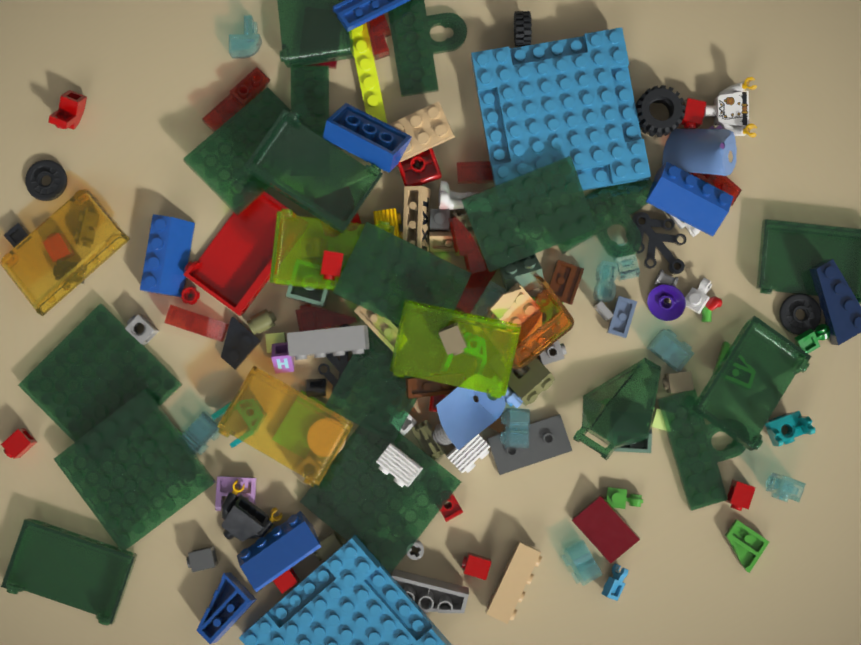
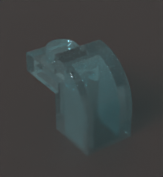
[229,15,262,59]
[611,242,640,281]

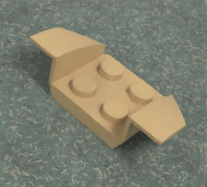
[489,283,542,351]

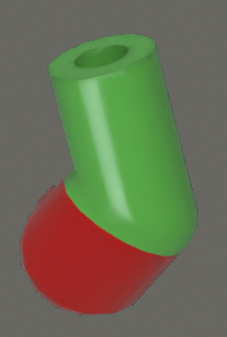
[702,296,722,322]

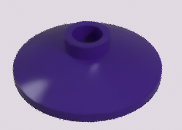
[647,284,686,321]

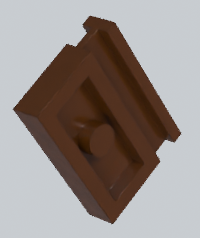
[545,260,584,305]

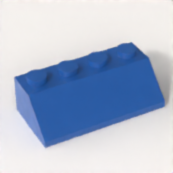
[323,103,412,173]
[646,162,734,237]
[140,214,195,297]
[237,511,321,592]

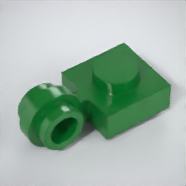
[794,324,831,356]

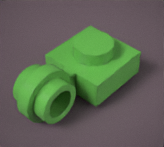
[606,487,644,509]

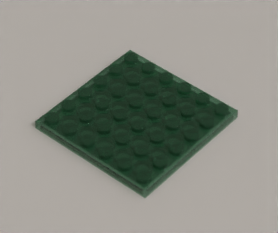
[18,303,183,467]
[54,389,216,552]
[300,410,462,575]

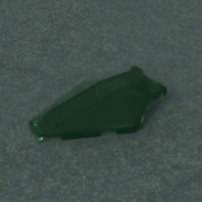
[573,358,662,460]

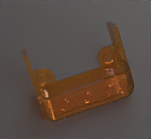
[475,273,574,369]

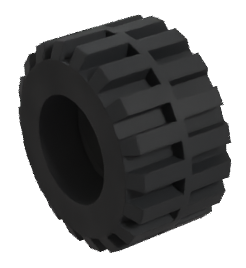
[636,85,685,137]

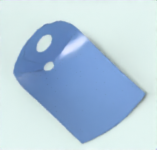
[662,128,737,176]
[436,374,505,450]

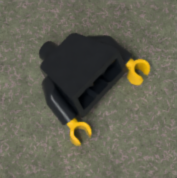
[221,479,283,541]

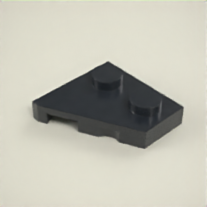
[221,317,261,370]

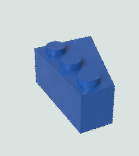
[197,572,257,644]

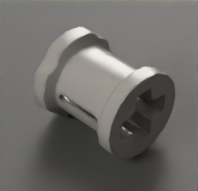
[653,270,679,286]
[406,540,424,560]

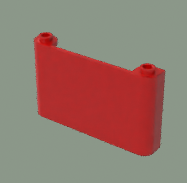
[183,182,309,316]

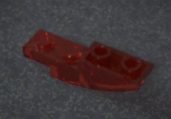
[202,67,270,134]

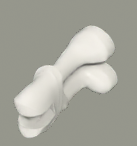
[438,181,493,213]

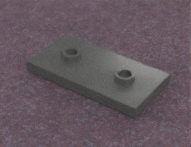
[487,414,573,475]

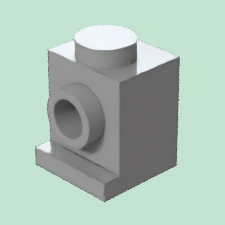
[536,340,567,365]

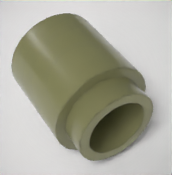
[247,309,277,335]

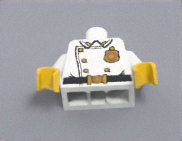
[704,77,758,138]

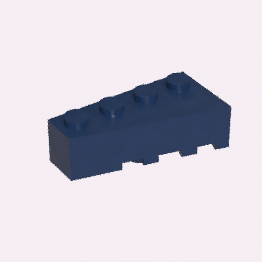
[809,259,861,346]

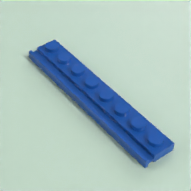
[333,0,410,32]

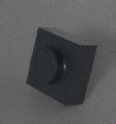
[4,223,32,250]
[306,379,327,397]

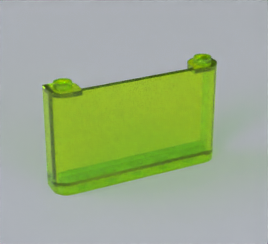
[269,209,395,296]
[390,299,522,398]

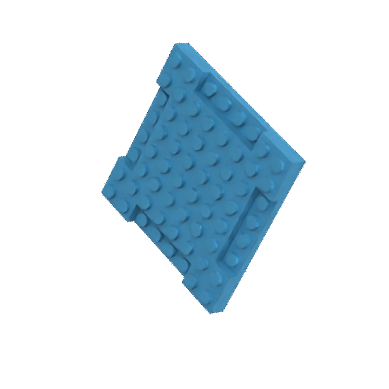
[471,27,651,205]
[239,535,452,645]

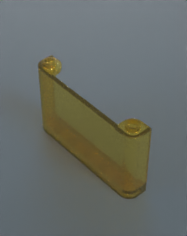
[0,189,130,316]
[216,366,354,487]

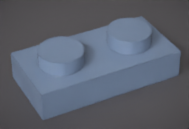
[607,296,637,338]

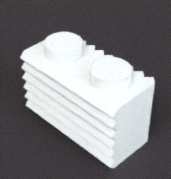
[446,434,490,473]
[376,443,423,487]

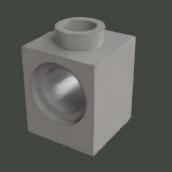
[125,315,159,345]

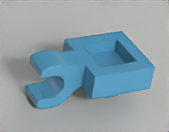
[601,563,629,601]

